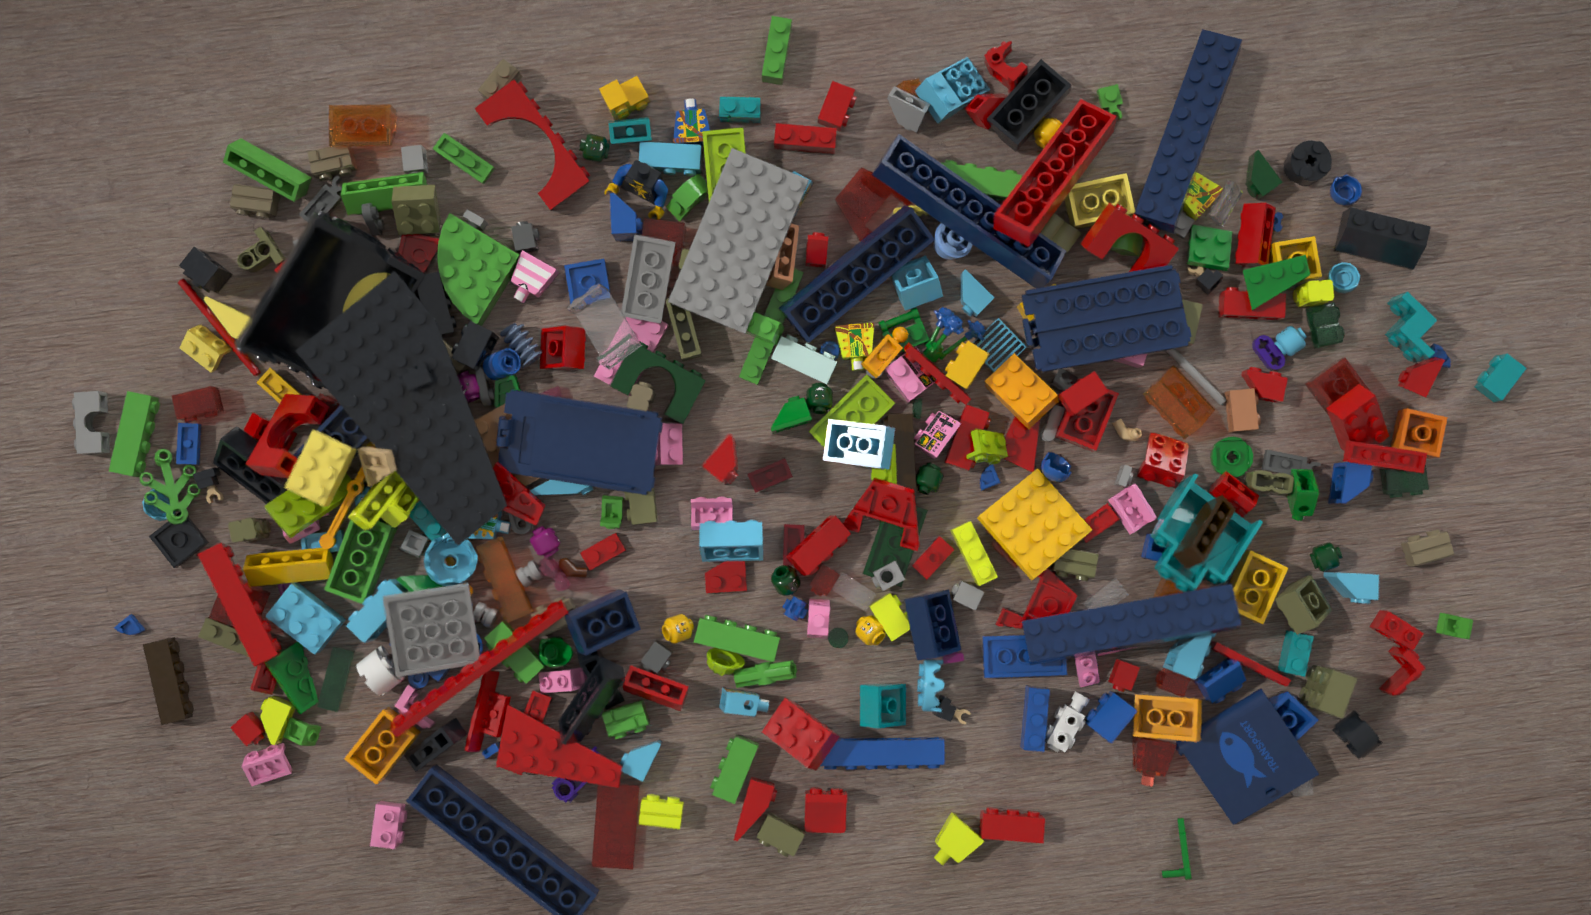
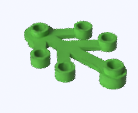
[140,449,201,525]

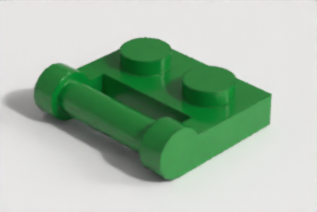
[878,307,929,354]

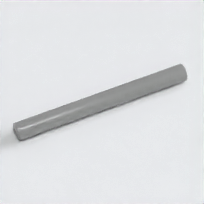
[1165,349,1226,405]

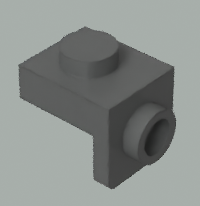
[1049,369,1078,404]

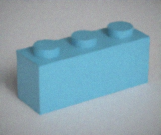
[639,142,702,176]

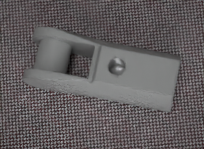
[1040,405,1065,441]

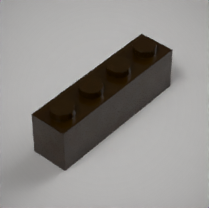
[883,413,916,496]
[1173,495,1235,570]
[143,637,194,725]

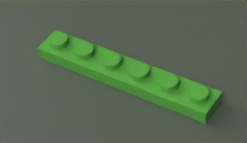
[739,269,804,385]

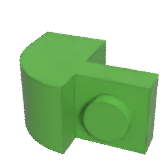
[666,174,708,221]
[1109,233,1143,256]

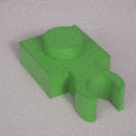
[1097,84,1123,121]

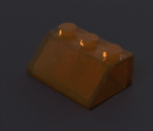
[329,104,396,147]
[1143,365,1215,439]

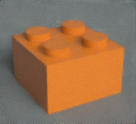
[1391,408,1448,459]

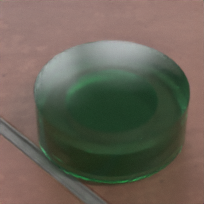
[912,398,922,419]
[828,627,849,648]

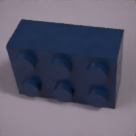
[564,589,641,655]
[904,589,962,661]

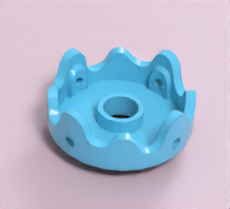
[424,533,478,586]
[917,659,944,712]

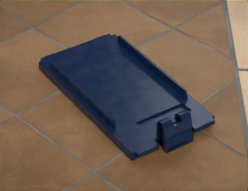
[1022,265,1192,373]
[496,389,663,495]

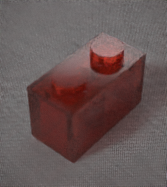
[172,386,224,423]

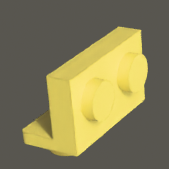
[180,325,231,373]

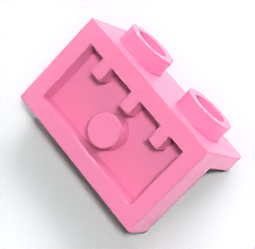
[242,743,292,786]

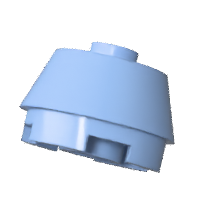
[933,223,973,260]

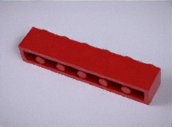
[198,543,282,667]

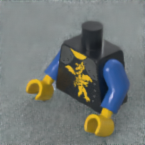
[604,160,668,221]

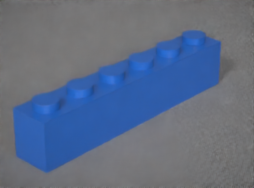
[820,737,945,770]

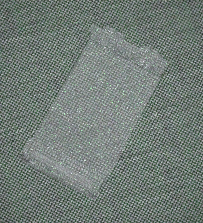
[567,283,642,370]

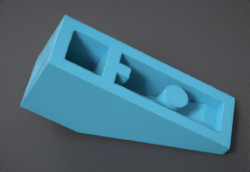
[530,480,594,496]

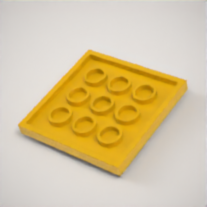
[977,468,1092,581]

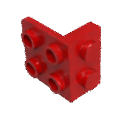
[1137,432,1189,489]
[1379,646,1425,696]
[804,787,847,833]

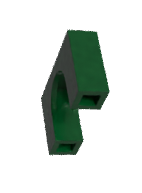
[609,341,706,424]

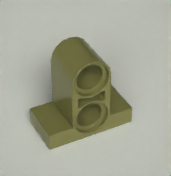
[237,227,286,273]

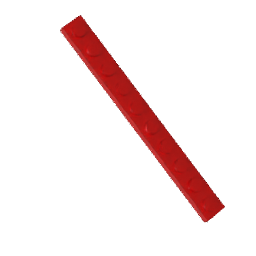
[391,600,569,738]

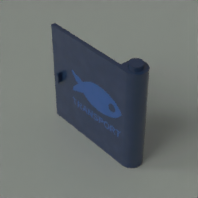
[1174,688,1319,825]

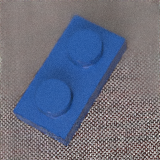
[176,423,201,465]

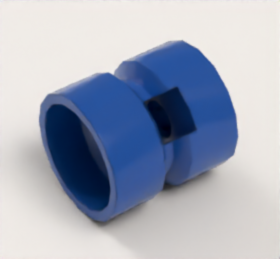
[483,348,521,380]

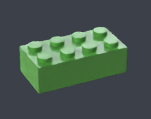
[324,519,398,604]

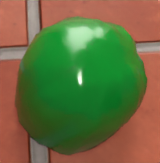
[539,637,573,669]

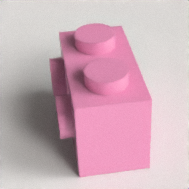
[370,801,407,849]

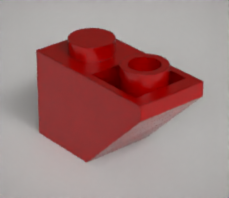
[964,93,1008,130]
[806,232,829,268]
[1241,367,1288,403]

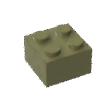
[392,185,441,235]
[1275,575,1332,635]

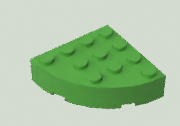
[437,213,520,326]

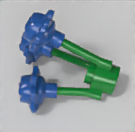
[923,307,986,362]

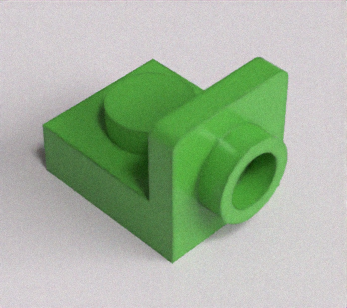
[283,718,321,746]

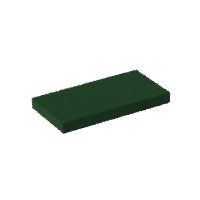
[862,506,928,587]

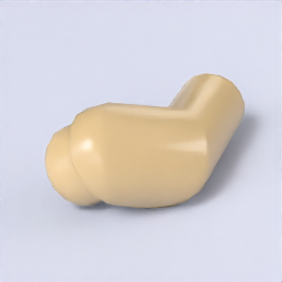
[1112,419,1142,442]

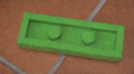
[433,133,495,185]

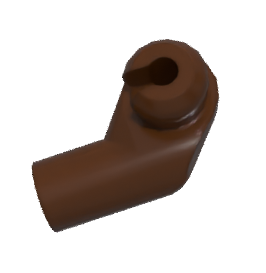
[559,558,587,578]

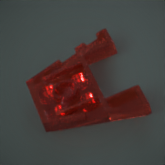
[834,168,911,242]

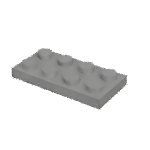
[621,234,675,323]

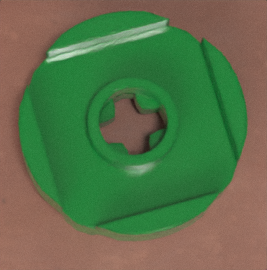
[1210,436,1253,477]

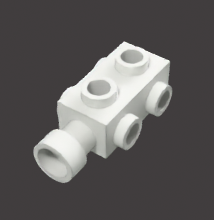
[1045,691,1090,752]

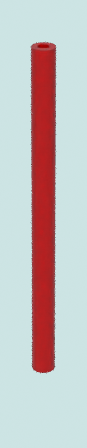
[178,278,261,377]

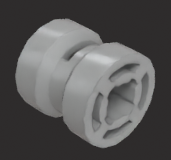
[515,560,544,588]
[473,601,499,628]

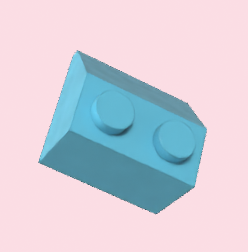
[890,256,943,311]
[1324,572,1379,604]

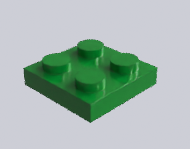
[1187,225,1232,271]

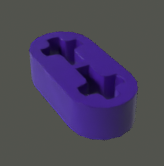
[1252,335,1285,371]

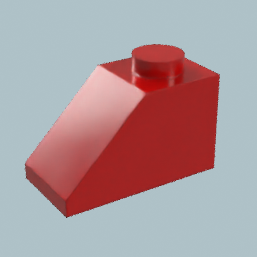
[1398,357,1445,397]
[243,412,297,451]

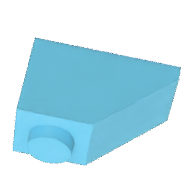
[960,269,995,318]
[620,740,663,782]

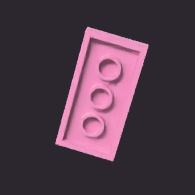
[594,317,669,396]

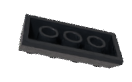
[987,59,1072,152]
[1334,207,1431,270]
[213,426,289,504]
[558,657,625,745]

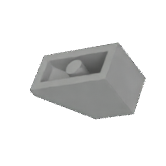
[887,86,930,133]

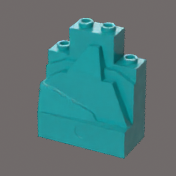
[1150,473,1263,592]

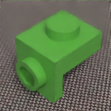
[600,495,623,529]
[1436,613,1473,640]

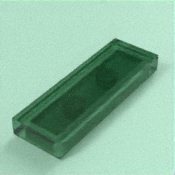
[317,647,355,712]

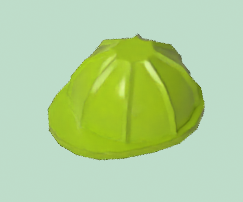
[707,648,745,676]

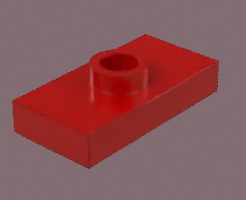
[1083,503,1120,543]
[912,536,954,580]

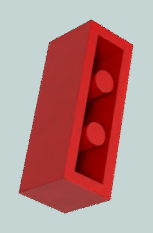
[774,123,837,154]
[1235,202,1276,268]
[1218,287,1286,321]
[944,404,991,471]
[786,515,851,576]
[623,665,689,712]
[979,807,1045,844]

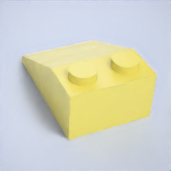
[204,296,250,339]

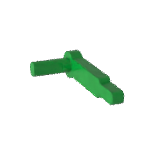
[1162,818,1192,880]

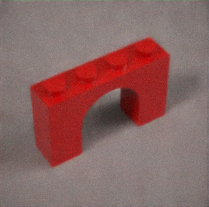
[1080,202,1179,272]
[245,394,329,478]

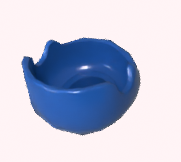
[1330,174,1362,206]
[1041,452,1071,483]

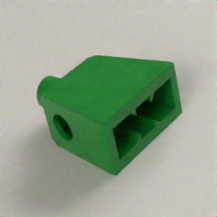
[1287,469,1319,521]

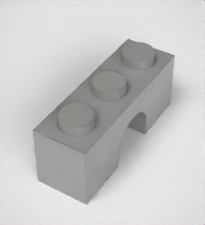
[72,391,110,455]

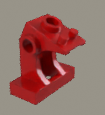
[984,41,1028,94]

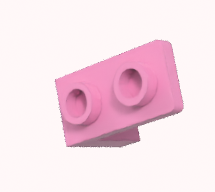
[1074,654,1100,687]
[538,667,587,693]
[395,684,435,729]

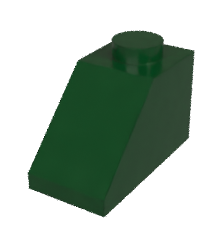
[1245,150,1282,201]

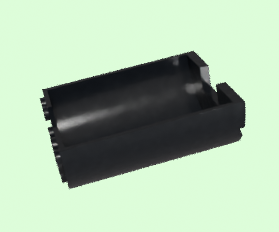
[235,211,425,393]

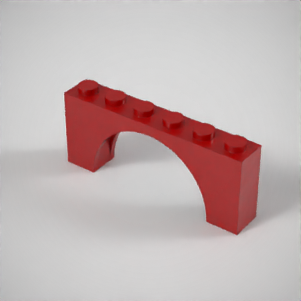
[474,79,590,211]

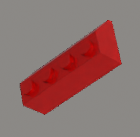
[702,433,738,485]

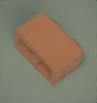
[1224,388,1261,433]

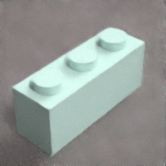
[771,334,838,384]

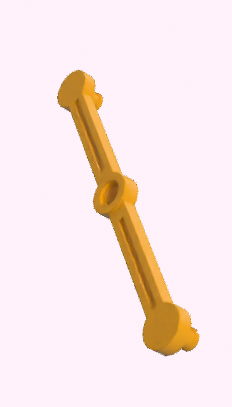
[319,444,376,549]

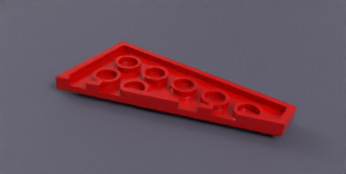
[496,705,623,788]

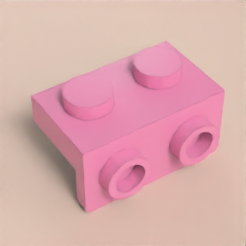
[655,423,683,465]
[1108,484,1157,534]
[691,497,733,530]

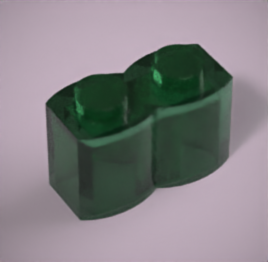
[1306,303,1345,349]
[1380,465,1429,498]

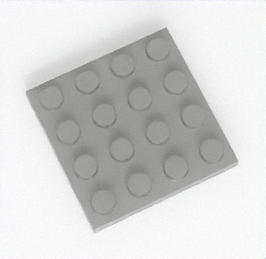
[383,583,480,677]

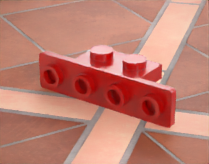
[465,670,511,752]

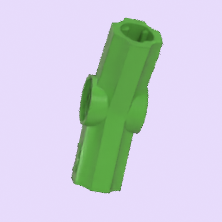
[734,660,797,688]

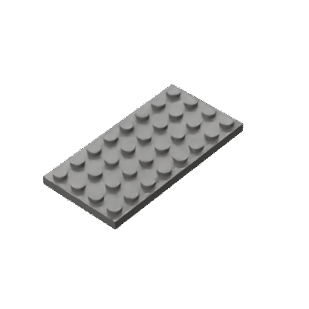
[668,148,809,334]

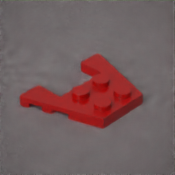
[843,478,920,551]
[995,568,1077,629]

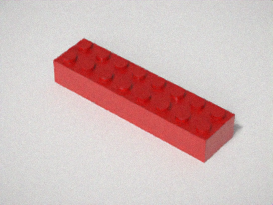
[994,99,1117,247]

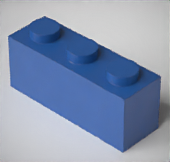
[1020,685,1050,752]

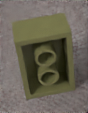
[1299,665,1357,719]

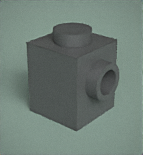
[511,221,540,254]
[641,640,673,673]

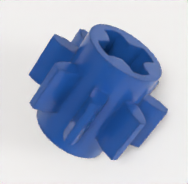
[782,596,808,621]

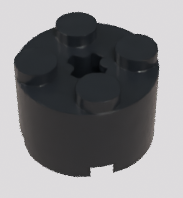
[1283,140,1332,186]
[1332,710,1383,760]

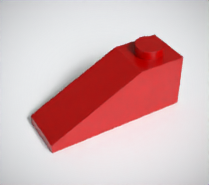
[734,777,777,841]

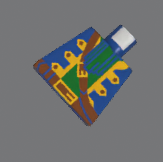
[673,99,710,146]

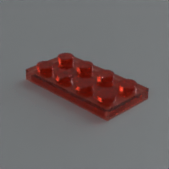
[592,784,640,870]

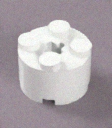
[356,646,405,696]

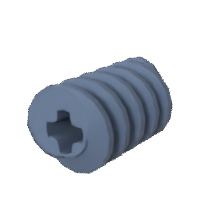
[500,323,543,369]

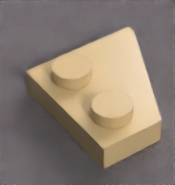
[358,447,397,487]

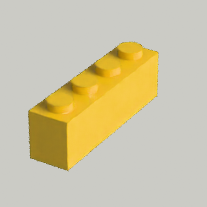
[243,548,334,587]

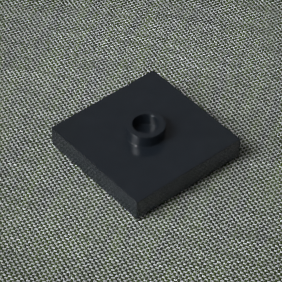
[149,512,209,568]

